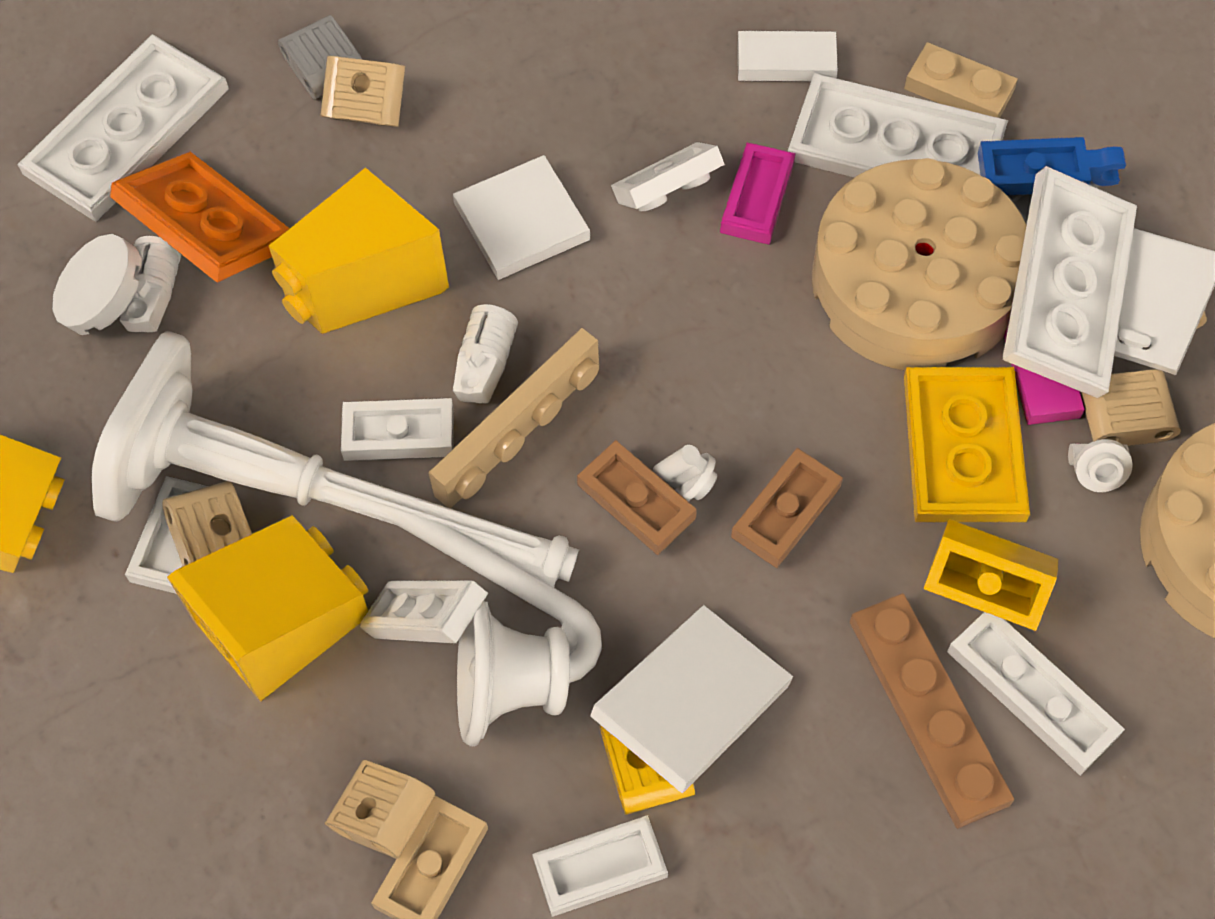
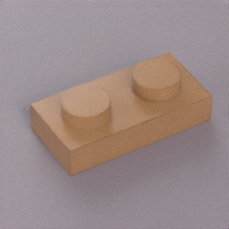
[577,440,697,555]
[731,448,843,568]

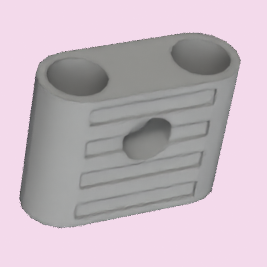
[278,15,362,100]

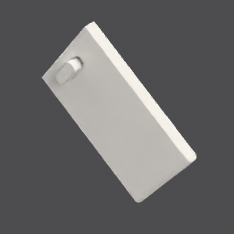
[1114,228,1215,375]

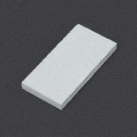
[17,34,229,222]
[788,73,1008,178]
[1002,166,1137,398]

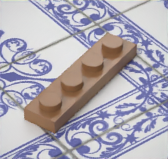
[850,593,1015,829]

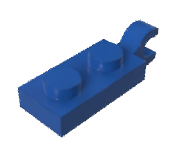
[977,137,1126,195]

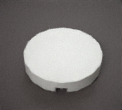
[52,234,142,335]

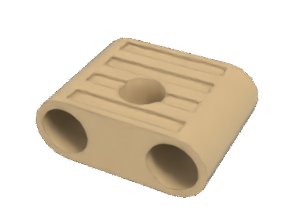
[321,56,405,127]
[1080,370,1181,446]
[162,481,252,566]
[325,760,435,859]

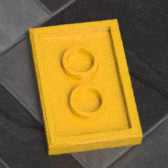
[904,367,1030,522]

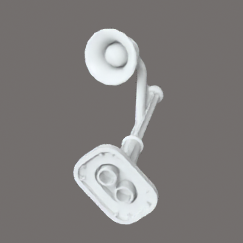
[92,331,602,746]

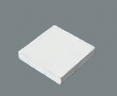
[453,155,590,280]

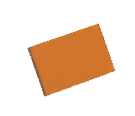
[110,151,290,283]

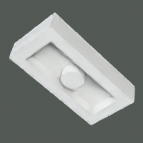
[611,142,725,211]
[341,398,454,461]

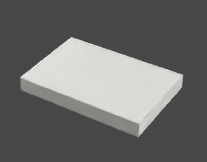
[590,605,793,794]

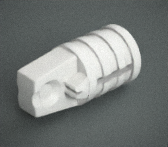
[120,236,181,332]
[453,304,518,403]

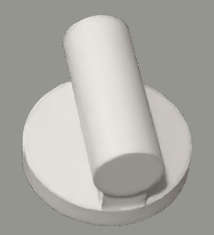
[1068,439,1133,492]
[653,445,717,501]

